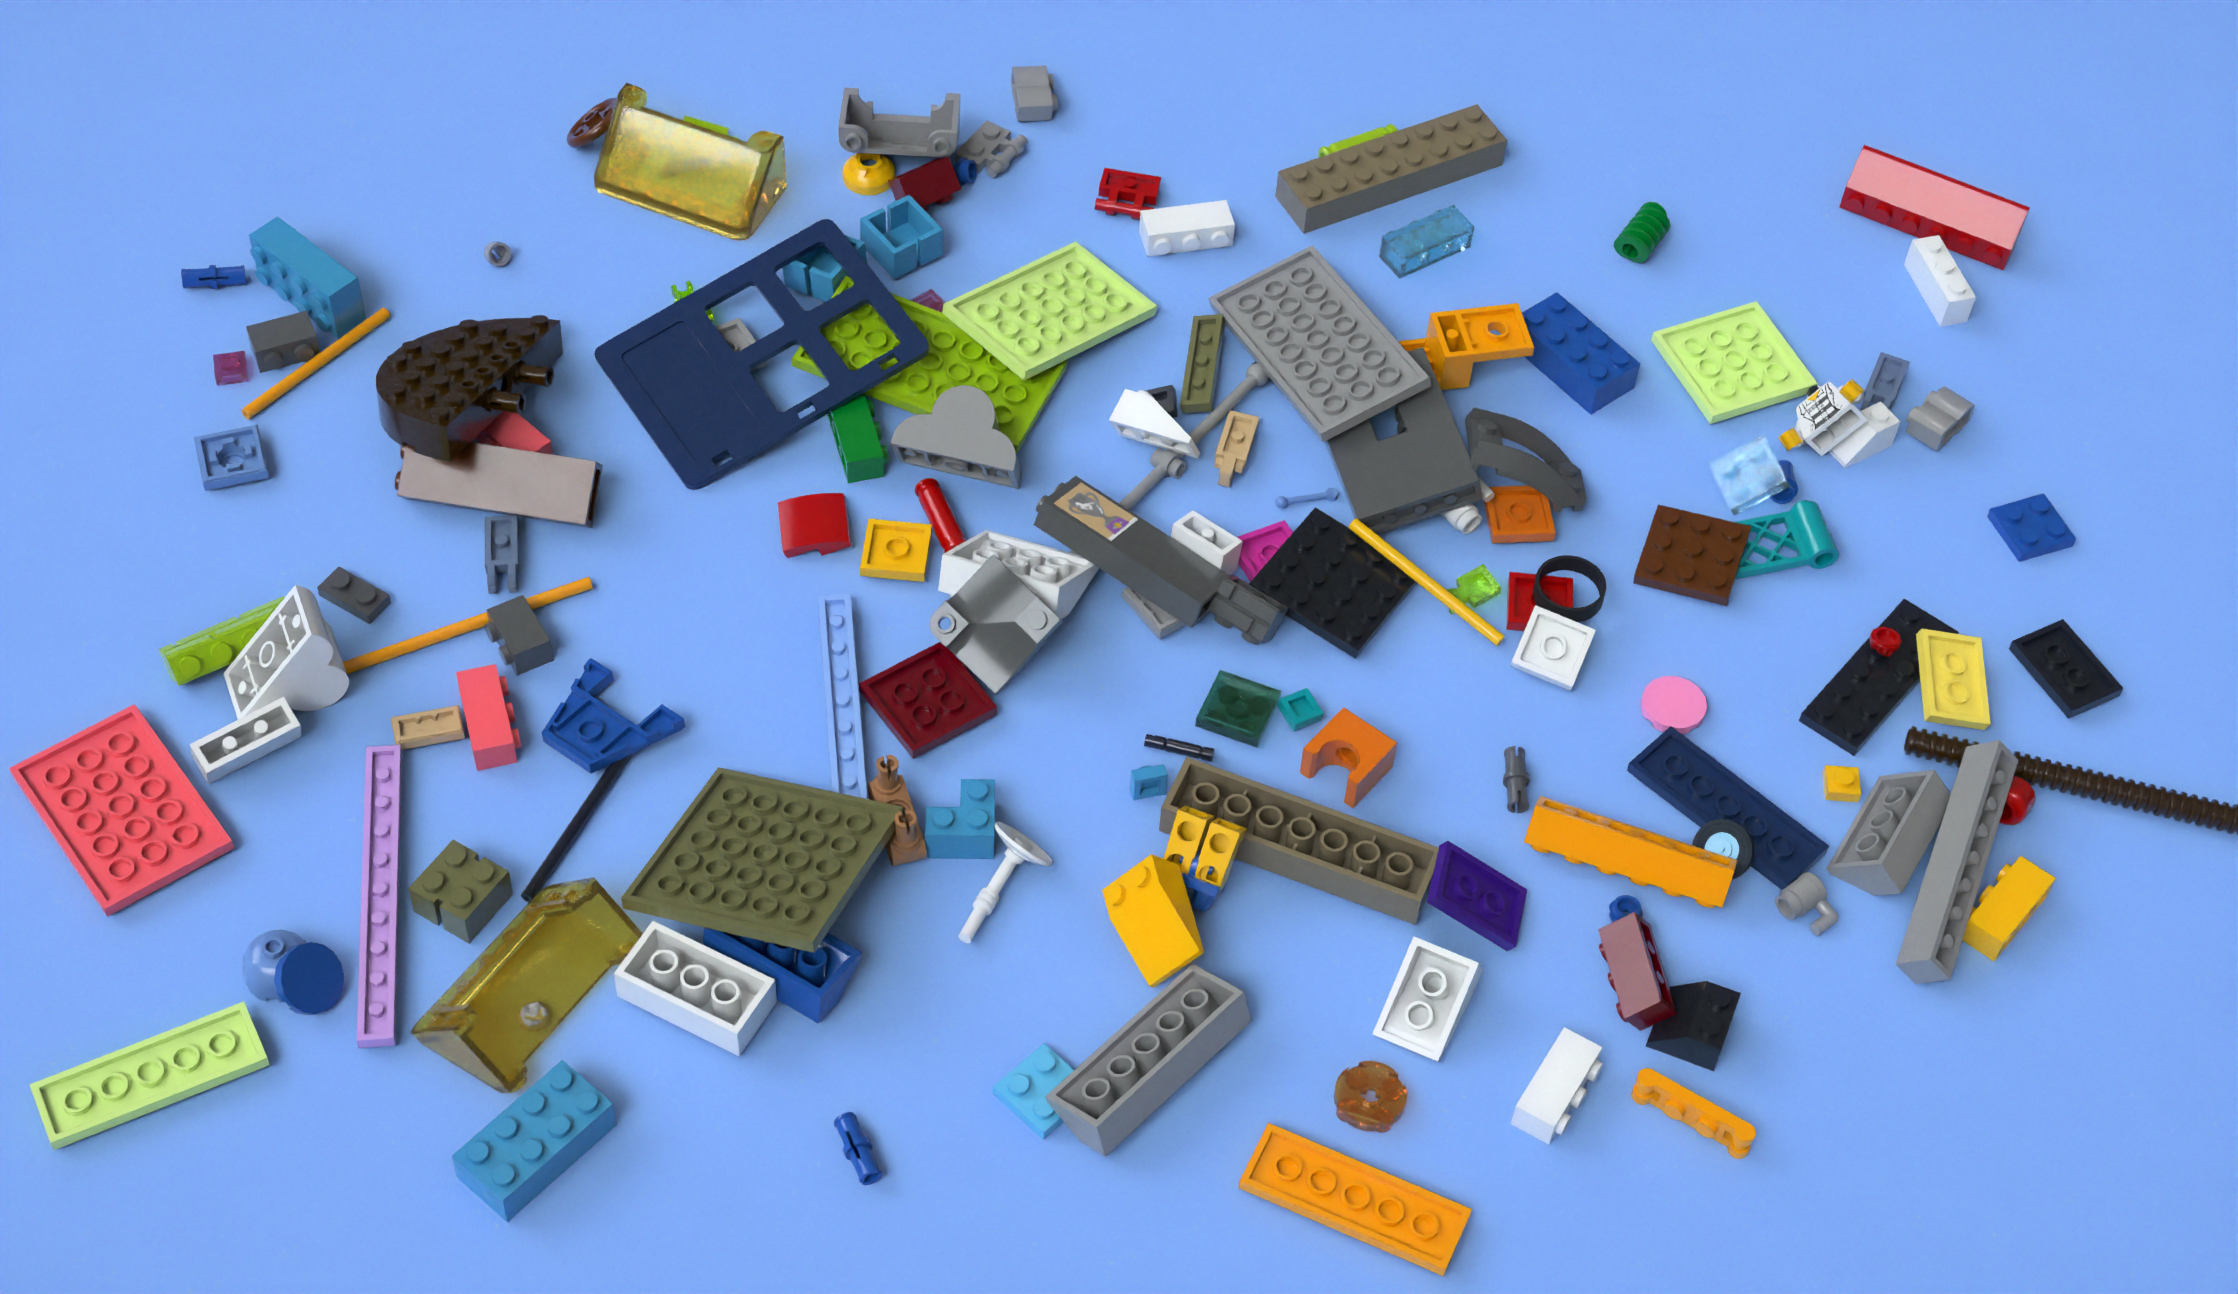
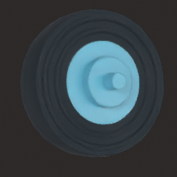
[1692,819,1754,880]

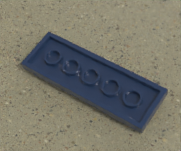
[1627,726,1829,890]

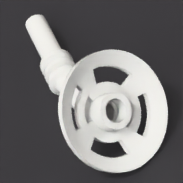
[959,821,1053,943]

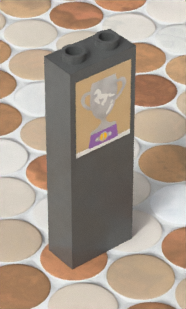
[1034,476,1230,628]

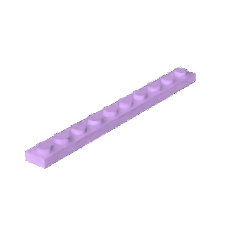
[357,745,402,1048]

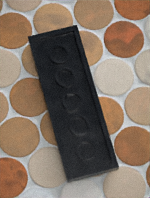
[1799,599,1959,756]

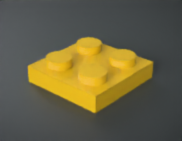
[860,519,932,582]

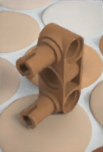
[868,755,927,866]

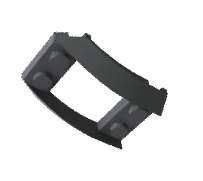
[1465,408,1586,513]

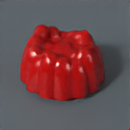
[1870,627,1902,657]

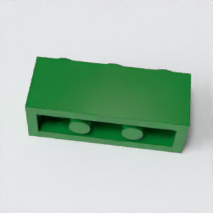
[827,393,889,483]

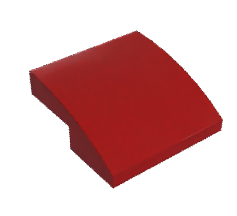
[778,493,852,558]

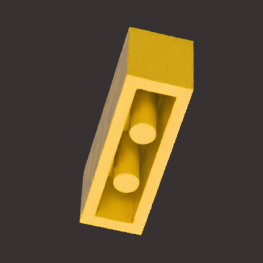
[1962,856,2056,962]

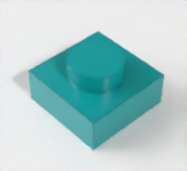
[1277,688,1324,732]

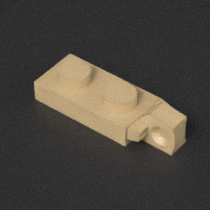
[1214,410,1259,487]

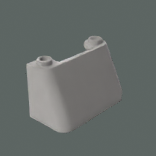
[838,88,961,157]

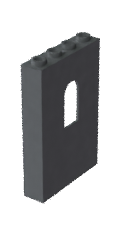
[1325,347,1483,534]

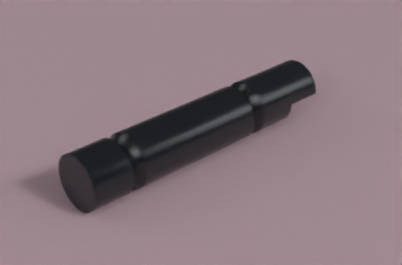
[1144,734,1214,762]

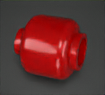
[1999,776,2036,825]

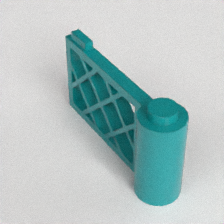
[1736,500,1839,579]

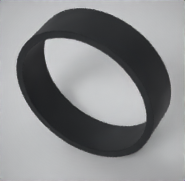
[1533,555,1607,622]

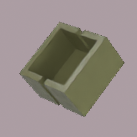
[408,840,513,944]

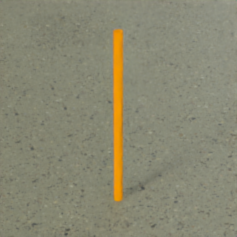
[343,577,593,674]

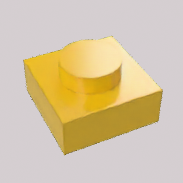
[1822,765,1861,802]

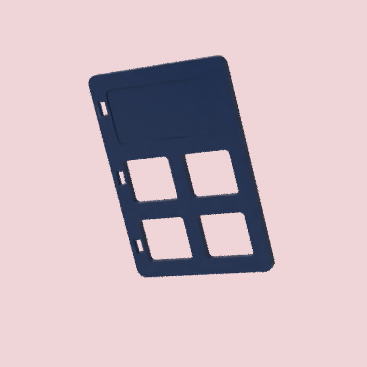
[594,219,930,490]

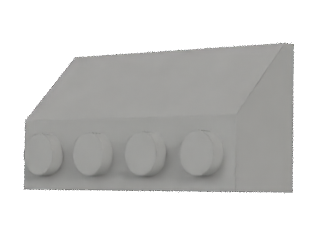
[1826,770,1951,896]

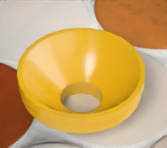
[842,153,896,196]

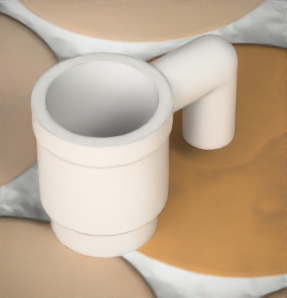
[1441,477,1495,534]

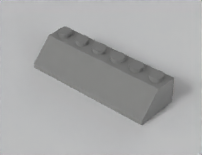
[1045,963,1251,1157]

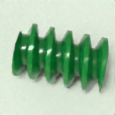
[1613,201,1671,263]

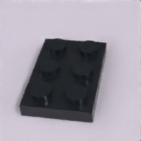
[2009,619,2123,719]

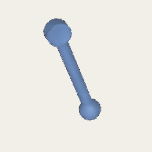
[1275,488,1338,508]

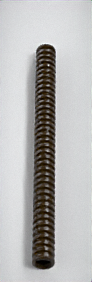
[1904,726,2238,835]

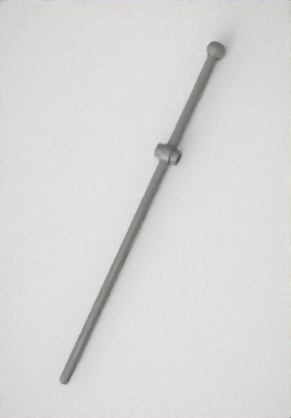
[960,363,1269,671]

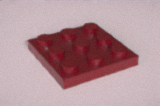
[859,642,997,759]

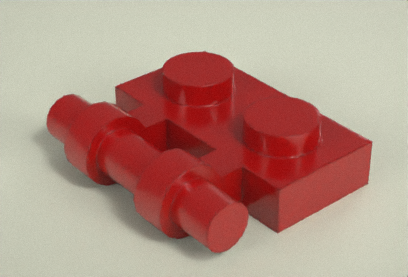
[1095,168,1161,220]

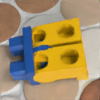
[1163,805,1247,912]

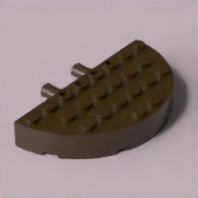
[376,315,563,462]

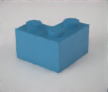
[925,779,995,859]

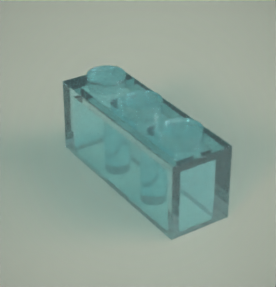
[1379,205,1474,279]

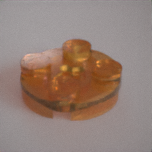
[1334,1061,1407,1133]

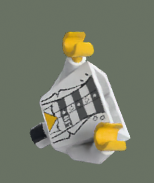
[1778,379,1868,457]

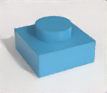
[1130,764,1168,800]

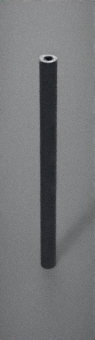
[521,754,633,903]

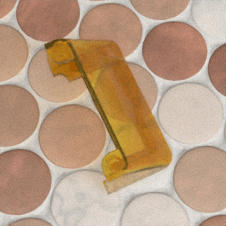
[593,83,787,241]
[411,877,643,1093]

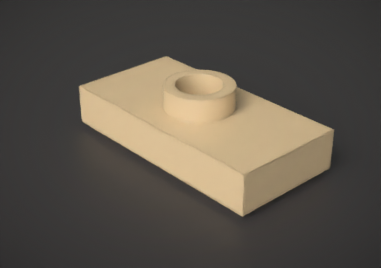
[391,705,465,750]

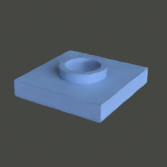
[194,424,269,491]

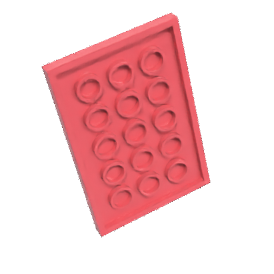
[9,704,234,917]

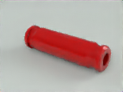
[915,478,966,553]

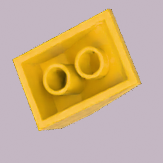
[1102,854,1204,988]

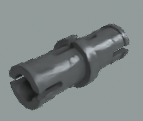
[1503,746,1530,813]

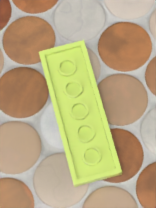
[29,1002,270,1150]

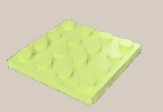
[1651,301,1818,424]

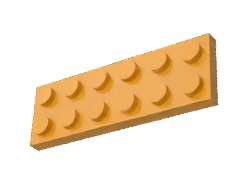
[1238,1123,1472,1276]

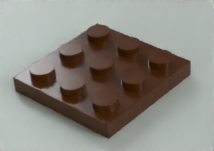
[1633,504,1751,606]

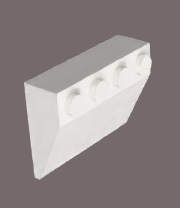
[938,530,1099,619]

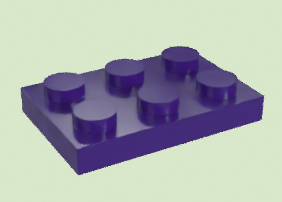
[1427,841,1527,951]

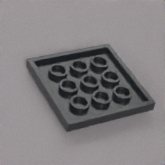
[1249,507,1417,659]

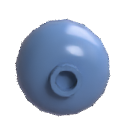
[242,930,307,1003]

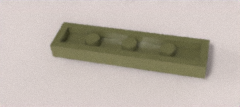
[1180,314,1225,413]

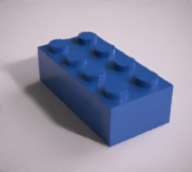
[1522,292,1641,415]

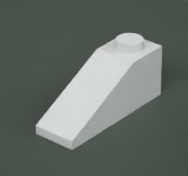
[1109,389,1201,458]

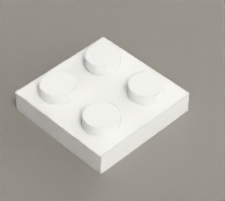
[1510,605,1596,691]

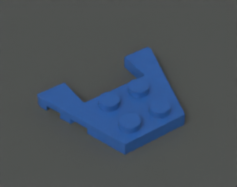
[541,658,685,774]

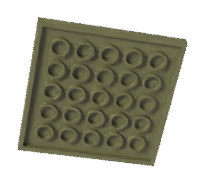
[621,767,904,953]

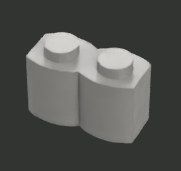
[1011,65,1057,122]
[1906,386,1975,451]

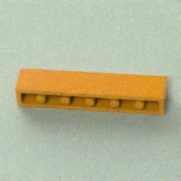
[1524,796,1737,908]

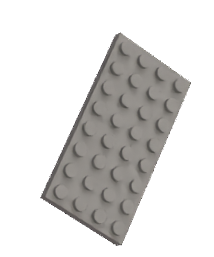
[1208,245,1432,442]

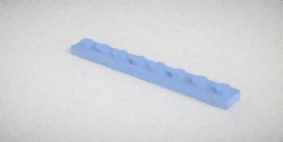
[818,594,867,799]

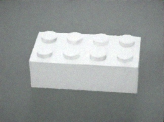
[614,921,777,1056]

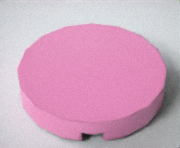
[1640,676,1707,735]

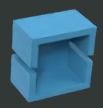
[860,195,943,279]
[782,235,867,302]

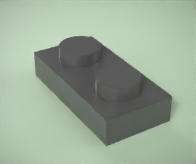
[317,567,391,624]

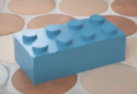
[249,216,366,339]
[452,1060,617,1222]

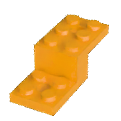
[1398,303,1534,390]

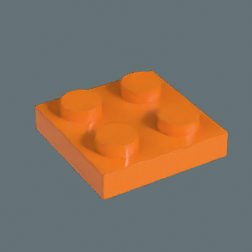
[1483,485,1556,543]

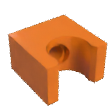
[1300,707,1397,808]

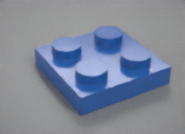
[1987,493,2076,562]

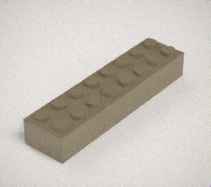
[1275,104,1507,234]
[1159,757,1439,925]

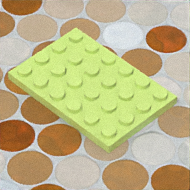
[942,241,1157,381]

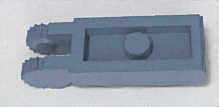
[1860,352,1910,411]
[485,515,519,594]

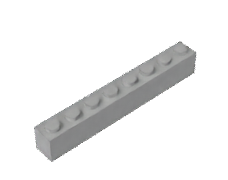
[1896,740,2018,984]

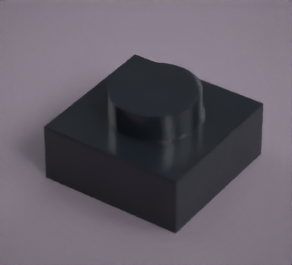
[1146,385,1178,418]

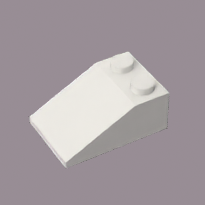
[1373,936,1483,1062]

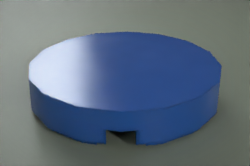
[274,942,344,1015]

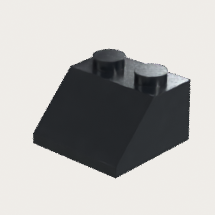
[1646,981,1741,1071]

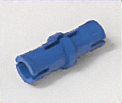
[181,265,246,289]
[833,1112,882,1185]

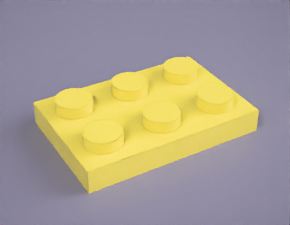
[1916,629,1991,730]

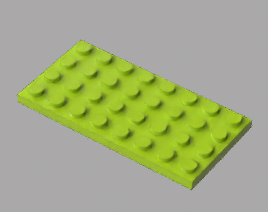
[792,276,1067,454]

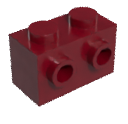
[888,156,962,211]

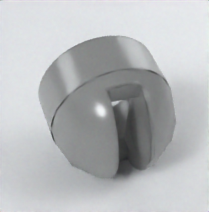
[484,241,511,266]

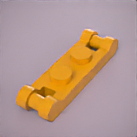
[1631,1068,1756,1159]

